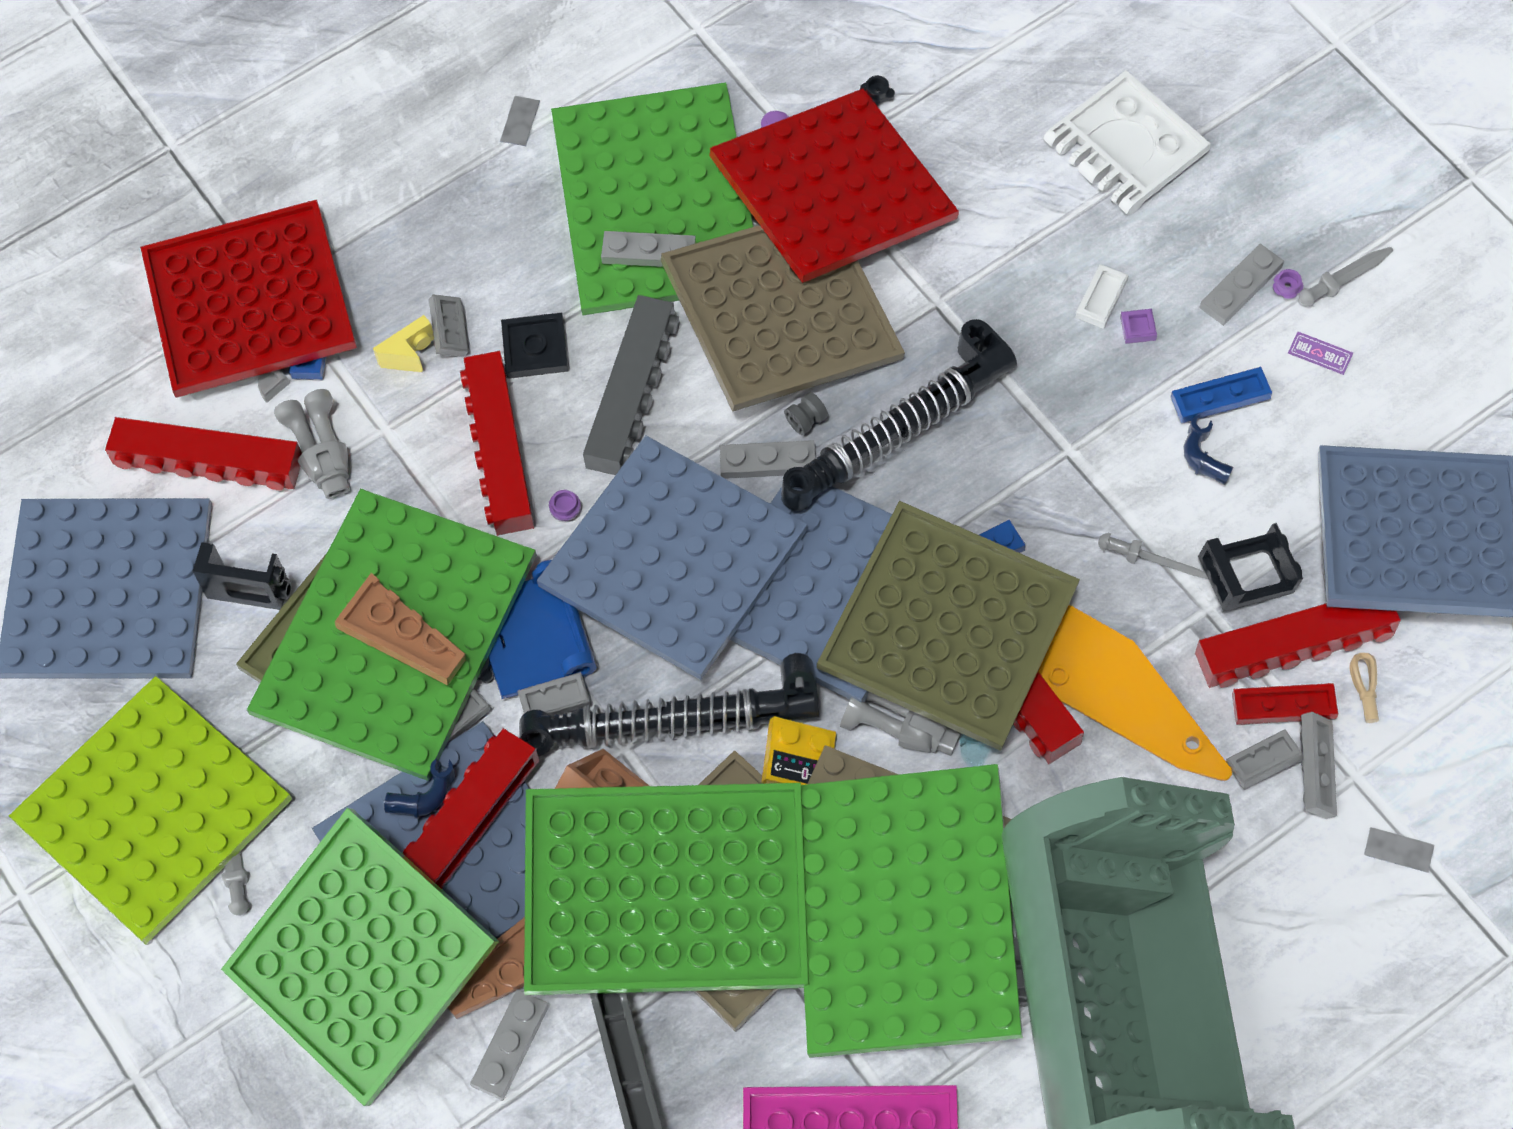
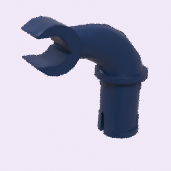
[1183,414,1234,485]
[384,758,455,819]

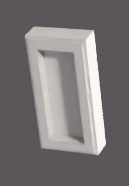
[1075,264,1129,329]

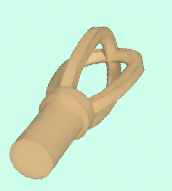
[1350,653,1379,723]

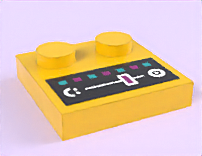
[761,716,836,785]

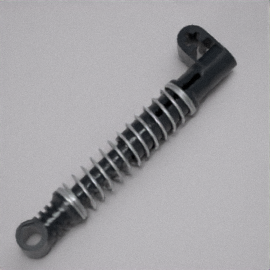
[781,319,1017,511]
[519,653,819,756]

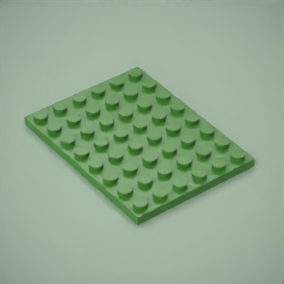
[551,82,753,316]
[247,488,537,781]
[801,764,1023,1058]
[524,783,808,995]

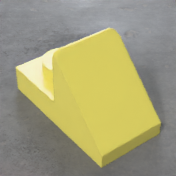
[373,315,434,372]

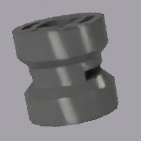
[784,392,828,435]

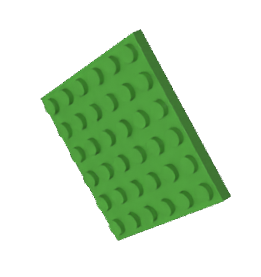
[221,808,499,1106]

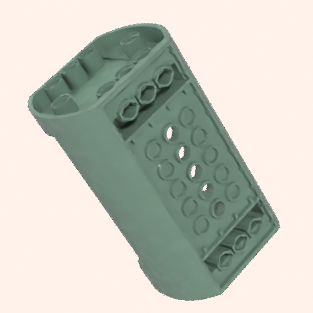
[1001,777,1295,1129]

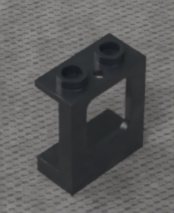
[1198,523,1303,612]
[193,542,292,610]

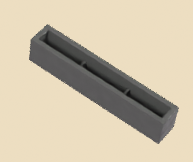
[583,295,679,475]
[590,993,662,1129]

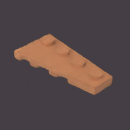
[335,573,466,686]
[447,917,525,1019]

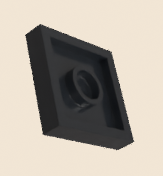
[501,312,569,379]

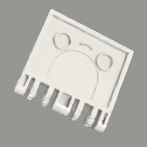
[1043,70,1211,216]

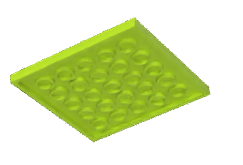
[9,676,292,945]

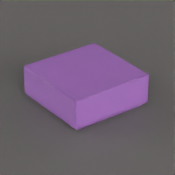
[1120,308,1157,344]

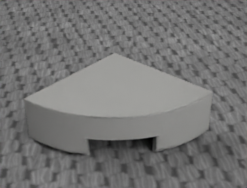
[258,370,290,403]

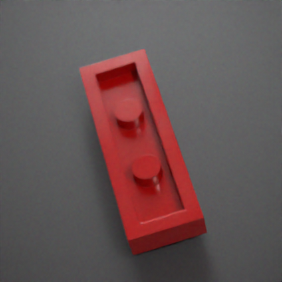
[1232,683,1339,725]

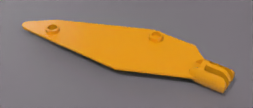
[1038,605,1232,781]

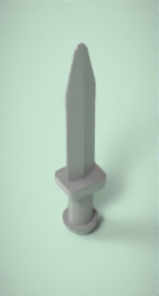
[1299,247,1393,306]
[1098,533,1208,579]
[222,852,249,915]

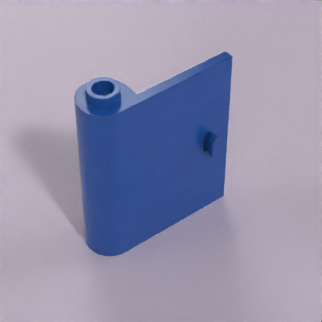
[488,560,597,699]

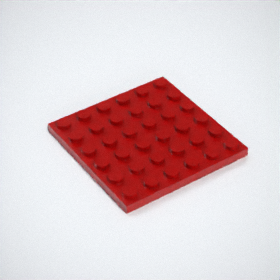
[709,88,959,283]
[140,199,357,398]

